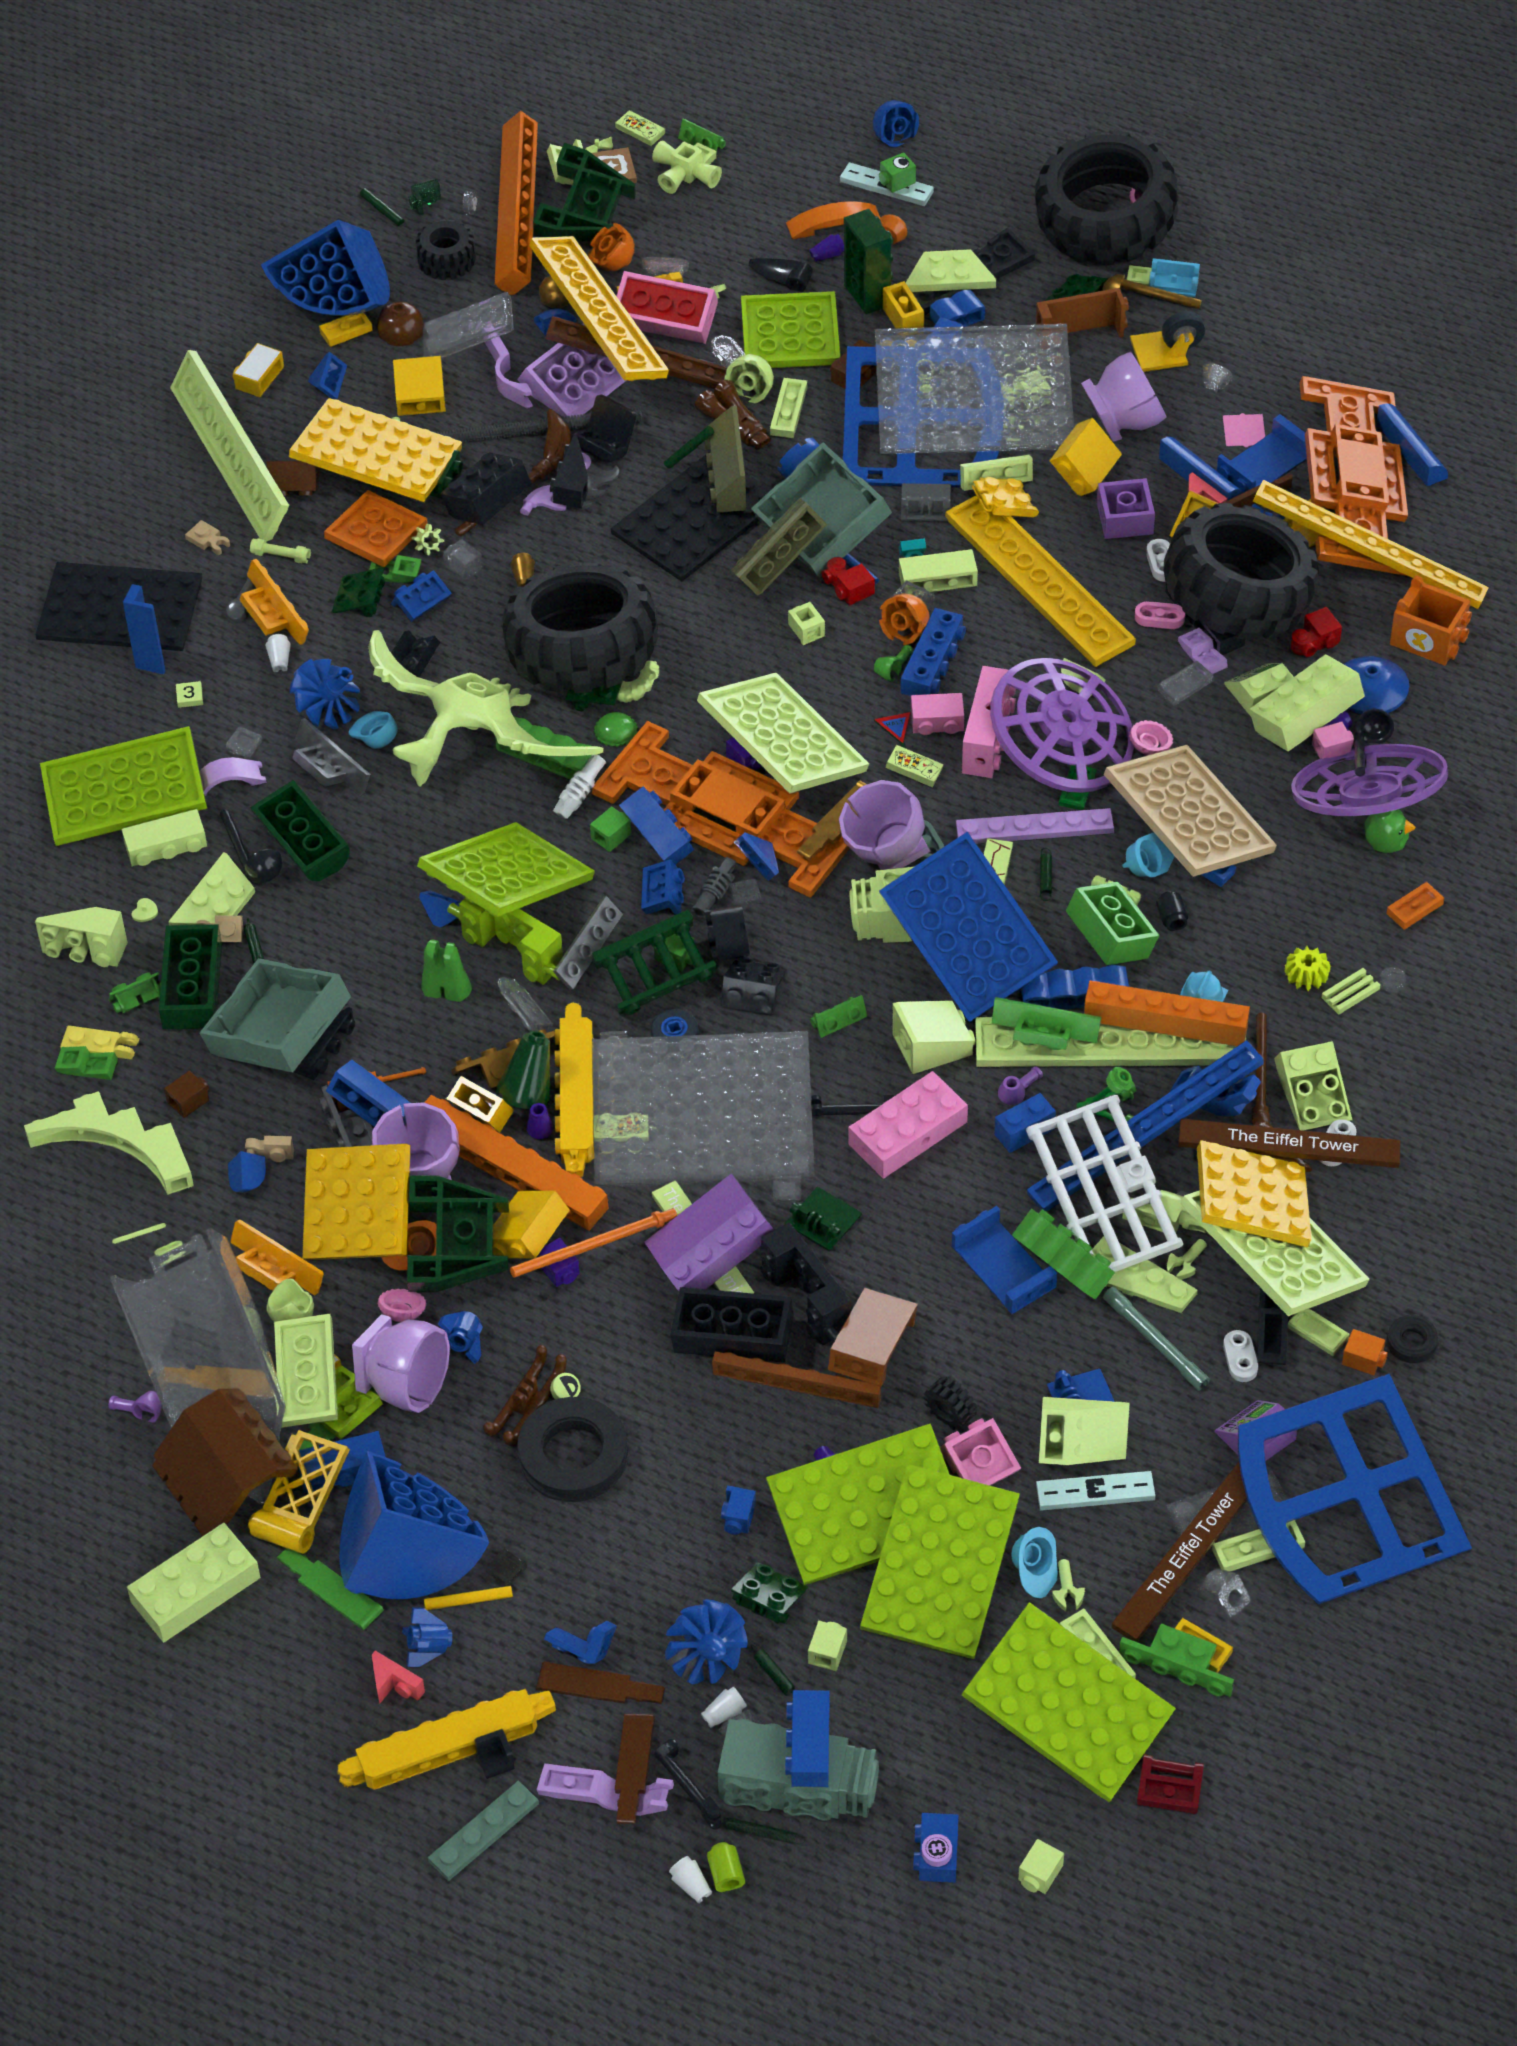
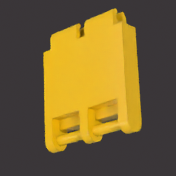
[972,477,1039,517]

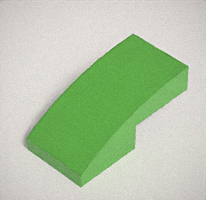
[369,555,421,583]
[55,1046,118,1080]

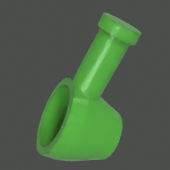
[874,645,914,682]

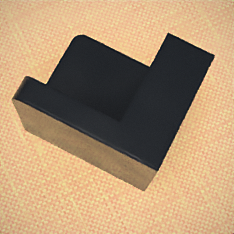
[474,1729,515,1779]

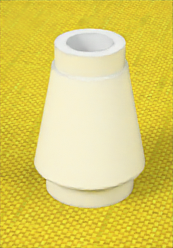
[265,634,291,672]
[701,1687,747,1728]
[669,1856,712,1903]

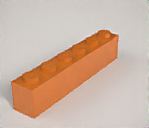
[1084,980,1250,1046]

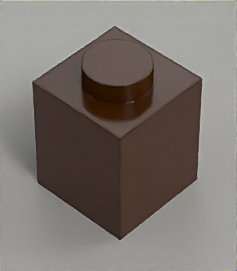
[164,1070,209,1118]

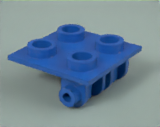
[1047,1369,1115,1402]

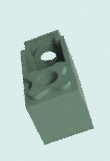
[717,1719,879,1821]

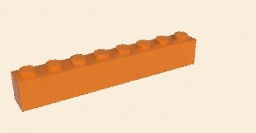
[424,1095,609,1231]

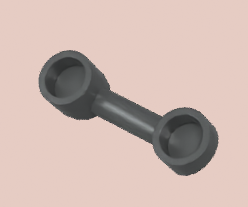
[226,571,256,623]

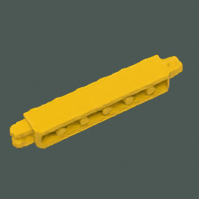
[555,1002,594,1177]
[338,1689,556,1790]

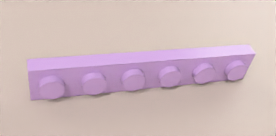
[956,808,1114,844]

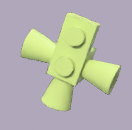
[652,141,722,194]

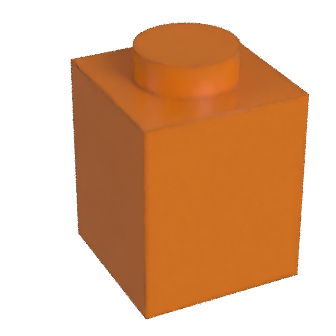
[1342,1329,1388,1376]

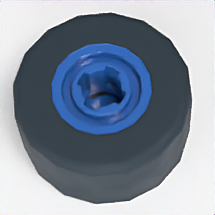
[650,1009,699,1060]

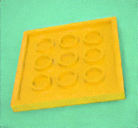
[1197,1140,1312,1247]
[302,1144,410,1260]

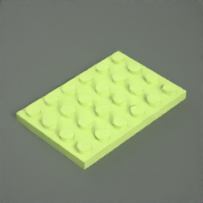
[697,673,869,793]
[1180,1190,1369,1316]

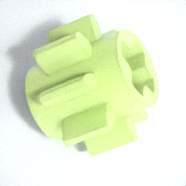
[412,524,444,555]

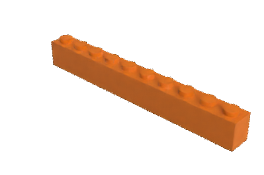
[495,111,538,295]

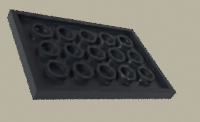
[611,451,772,582]
[35,562,203,651]

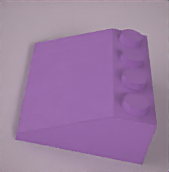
[644,1173,774,1291]

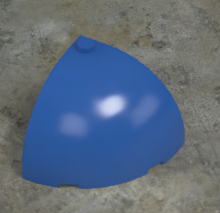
[261,220,390,316]
[339,1451,489,1599]

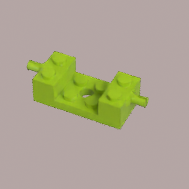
[447,897,563,985]

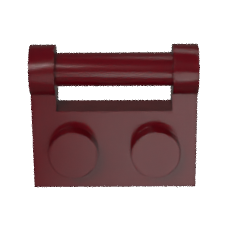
[1137,1754,1204,1814]

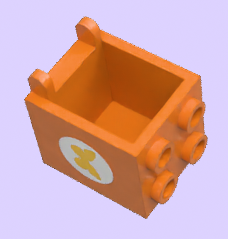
[1390,575,1472,666]

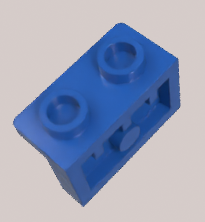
[391,570,452,622]
[641,859,685,914]

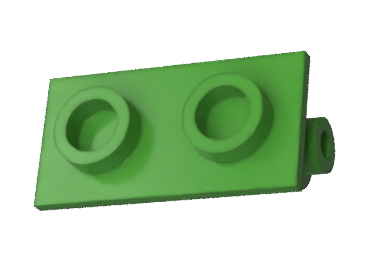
[678,119,726,153]
[108,972,161,1013]
[810,995,867,1038]

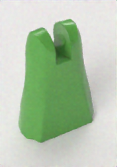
[421,940,472,1002]

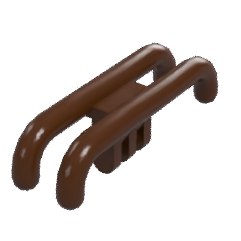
[483,1345,567,1446]

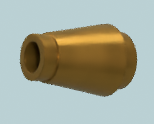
[510,553,535,587]

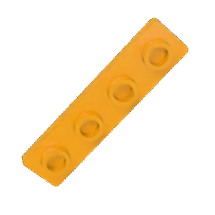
[239,559,309,645]
[230,1220,324,1296]

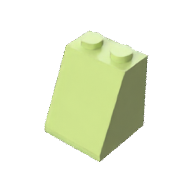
[893,1001,976,1074]

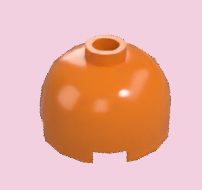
[588,223,635,272]
[879,593,930,645]

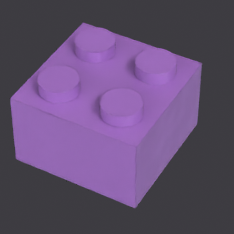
[1097,478,1155,539]

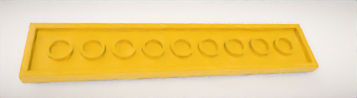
[529,236,669,381]
[945,495,1136,667]

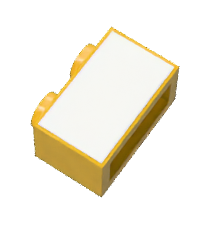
[233,343,284,397]

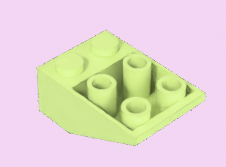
[35,907,128,967]
[1274,1041,1352,1131]
[1039,1397,1129,1465]

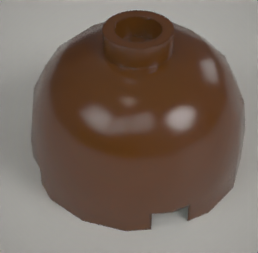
[377,302,425,346]

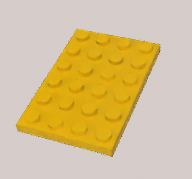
[289,398,462,502]

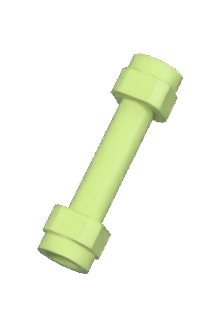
[250,538,311,563]

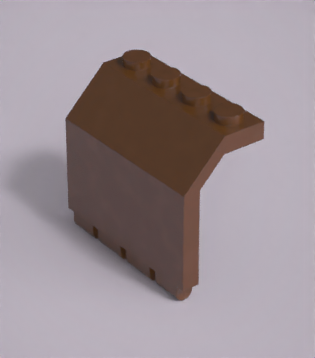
[152,1388,298,1537]

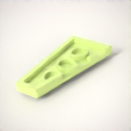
[1092,1236,1197,1313]

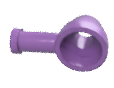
[998,1066,1043,1105]
[108,1391,162,1423]

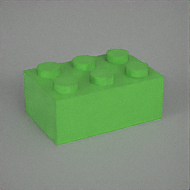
[1066,882,1159,965]

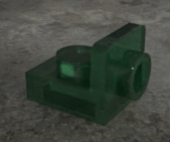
[408,179,441,216]

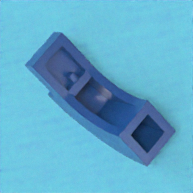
[1170,1065,1261,1116]

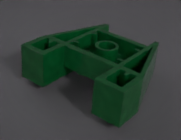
[533,143,636,241]
[407,1175,509,1292]

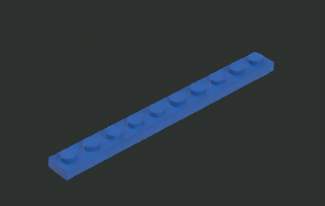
[1027,1040,1264,1212]

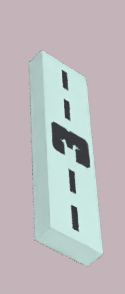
[840,162,934,206]
[1036,1471,1155,1511]

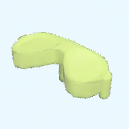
[586,137,613,153]

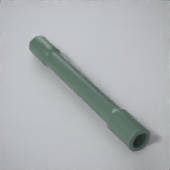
[1103,1286,1210,1391]

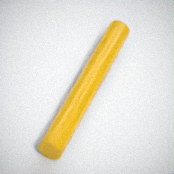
[424,1586,513,1610]

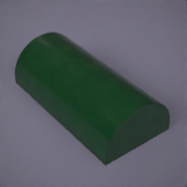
[250,780,350,882]

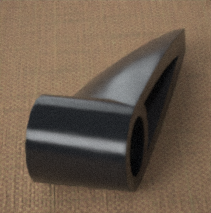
[749,258,813,292]

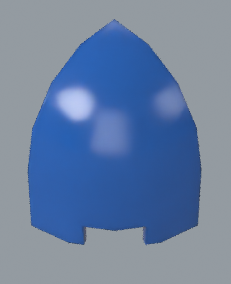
[534,308,577,335]
[228,1151,266,1192]

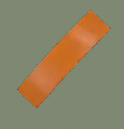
[786,202,880,240]

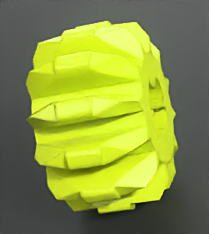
[1284,946,1331,991]

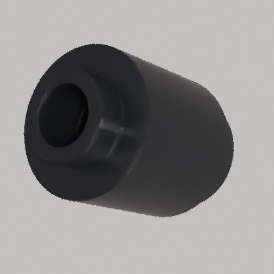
[1156,891,1188,931]

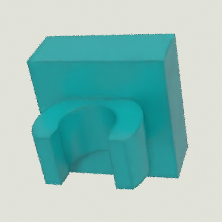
[898,538,926,558]

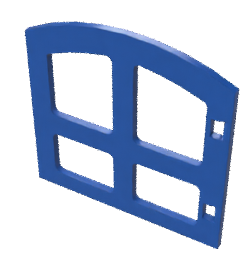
[843,346,1004,487]
[1238,1374,1472,1604]

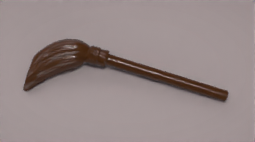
[455,409,572,536]
[1252,1012,1312,1172]

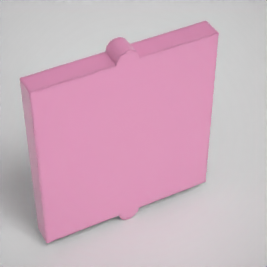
[1223,413,1265,448]

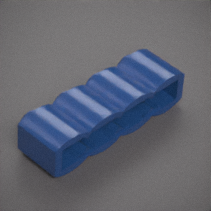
[1020,964,1129,1010]

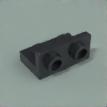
[391,630,441,677]

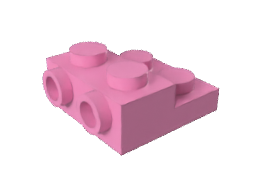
[940,1418,1021,1486]

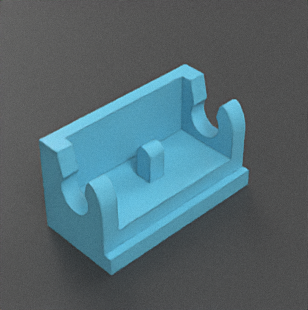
[1149,258,1200,297]

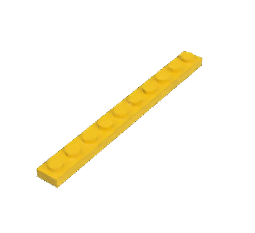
[1253,480,1489,609]

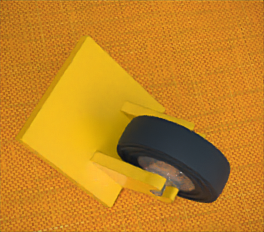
[1130,311,1205,372]

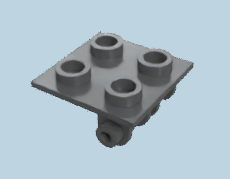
[901,483,951,521]

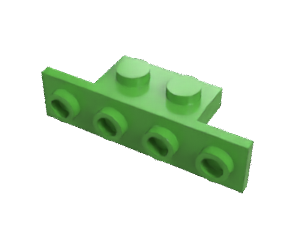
[992,997,1101,1050]
[1119,1624,1234,1697]

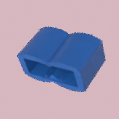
[930,290,985,328]

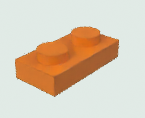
[1386,882,1444,930]

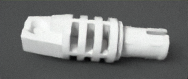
[553,755,606,819]

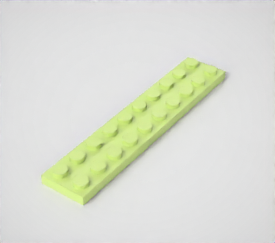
[170,350,289,541]
[975,1017,1246,1067]

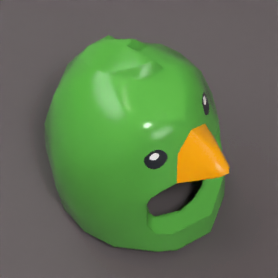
[1363,809,1416,853]

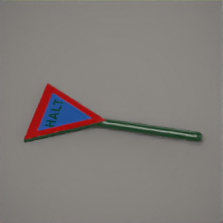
[874,712,916,781]

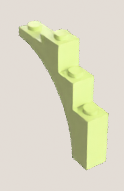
[24,1091,194,1195]

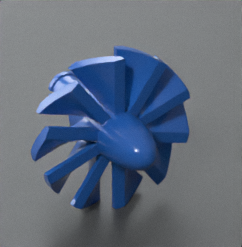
[290,659,360,729]
[665,1599,748,1684]

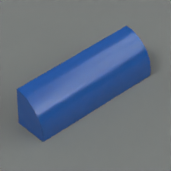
[1376,404,1448,486]
[1159,437,1243,501]

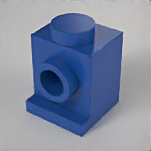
[721,1485,756,1535]

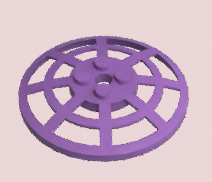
[990,658,1134,793]
[1291,744,1448,816]

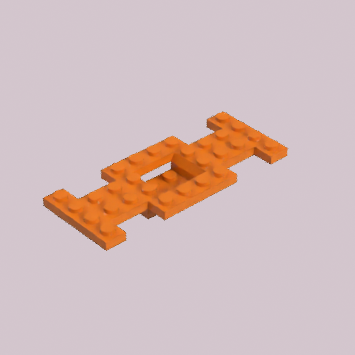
[1299,376,1408,576]
[592,721,850,898]

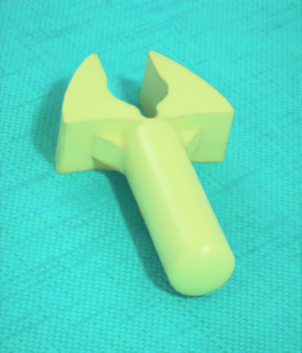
[1167,1239,1207,1280]
[1052,1559,1085,1611]

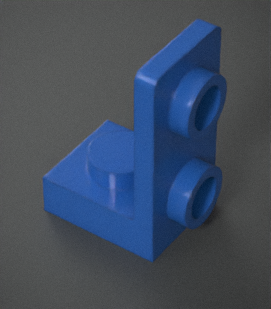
[544,1621,617,1664]

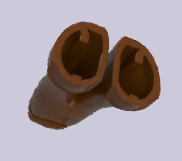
[695,380,771,450]

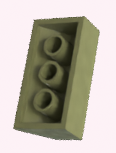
[704,406,746,513]
[731,498,827,596]

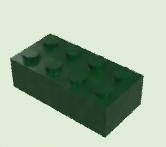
[844,209,893,314]
[159,924,222,1029]

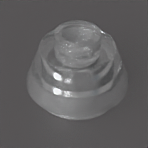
[1202,362,1233,392]

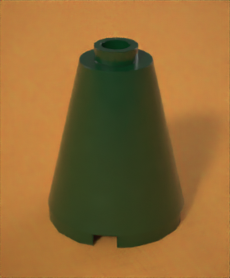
[496,1031,550,1109]

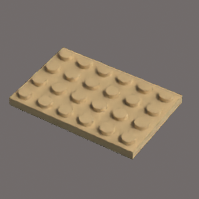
[1104,745,1277,877]

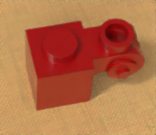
[822,557,875,606]
[1290,607,1342,657]

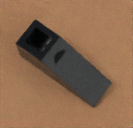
[550,435,588,509]
[294,1007,355,1080]

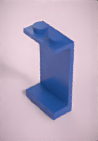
[1217,414,1307,493]
[952,1206,1057,1314]

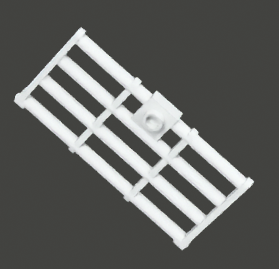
[1026,1095,1183,1272]

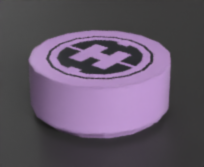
[922,1834,952,1867]

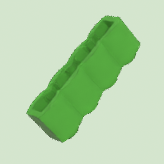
[495,717,600,780]
[1012,1208,1115,1299]

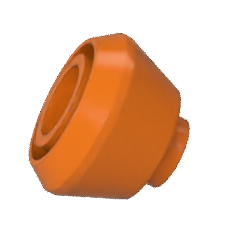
[880,215,907,245]

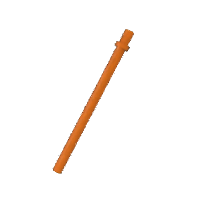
[510,1208,677,1278]

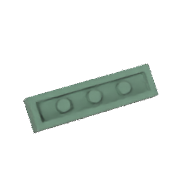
[428,1781,539,1881]

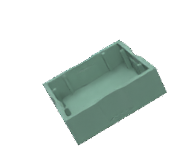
[751,442,892,578]
[200,958,351,1073]

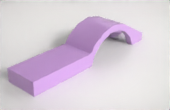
[482,323,533,408]
[200,757,267,796]
[537,1764,674,1816]

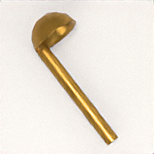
[539,248,593,309]
[1103,274,1202,309]

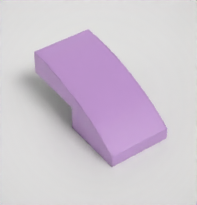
[1178,628,1228,677]

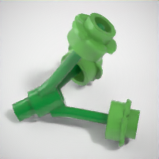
[1077,1067,1136,1122]

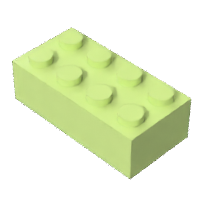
[1249,654,1365,751]
[127,1523,261,1643]

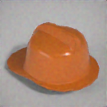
[381,1220,437,1270]

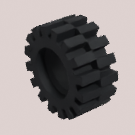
[923,1376,977,1430]

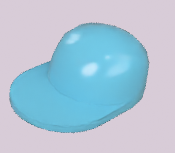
[349,711,398,749]

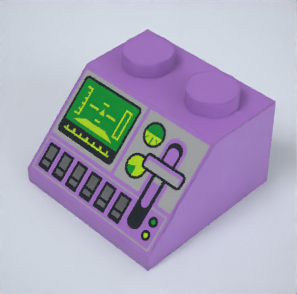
[1215,1400,1297,1461]

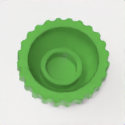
[594,712,638,747]

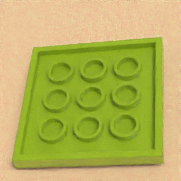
[741,291,840,368]

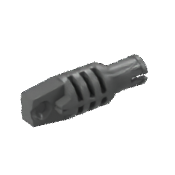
[691,857,736,920]

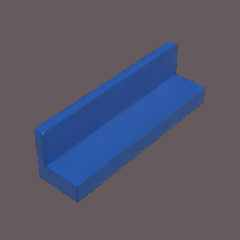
[123,584,165,674]

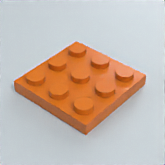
[324,490,427,567]

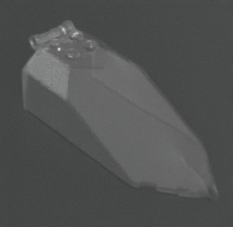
[110,1228,286,1504]

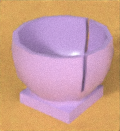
[1081,352,1167,442]
[839,780,931,870]
[372,1103,459,1181]
[352,1314,450,1413]

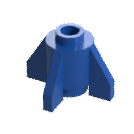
[438,1311,483,1364]
[402,1607,452,1667]

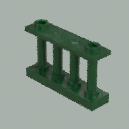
[592,909,716,1015]

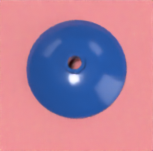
[1344,656,1409,714]

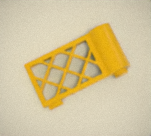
[248,1430,350,1554]

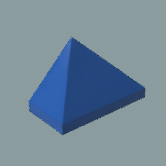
[308,352,347,399]
[734,832,779,881]
[419,891,461,928]

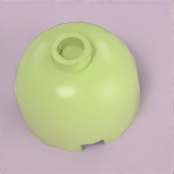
[724,354,774,403]

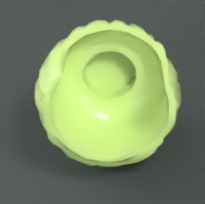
[267,1279,314,1322]

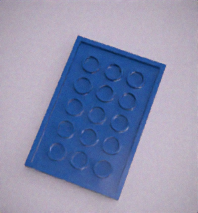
[879,832,1058,1023]

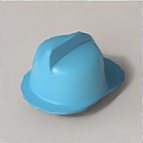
[1122,833,1174,877]
[1180,970,1228,1002]
[1011,1527,1058,1598]

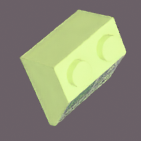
[1224,663,1294,716]

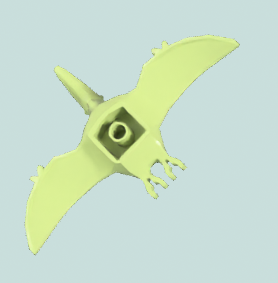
[368,630,604,787]

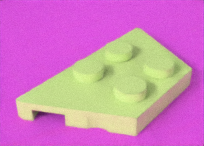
[906,250,996,292]
[169,852,255,925]

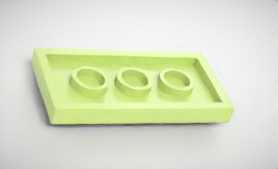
[274,1314,338,1428]

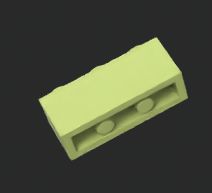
[899,549,978,594]
[122,809,207,866]

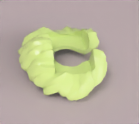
[617,661,659,703]

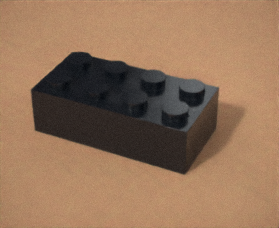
[670,1287,794,1363]

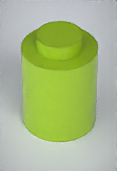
[707,1842,745,1892]

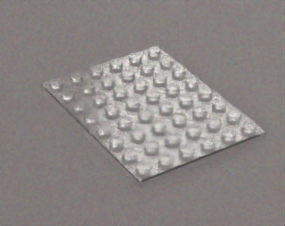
[875,324,1074,454]
[592,1031,815,1188]

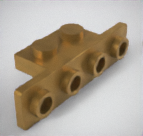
[451,1029,555,1089]

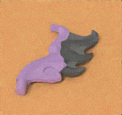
[520,453,619,516]

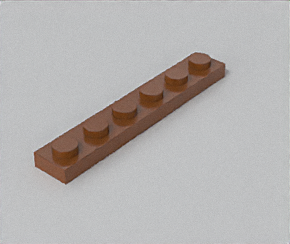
[712,1351,881,1408]

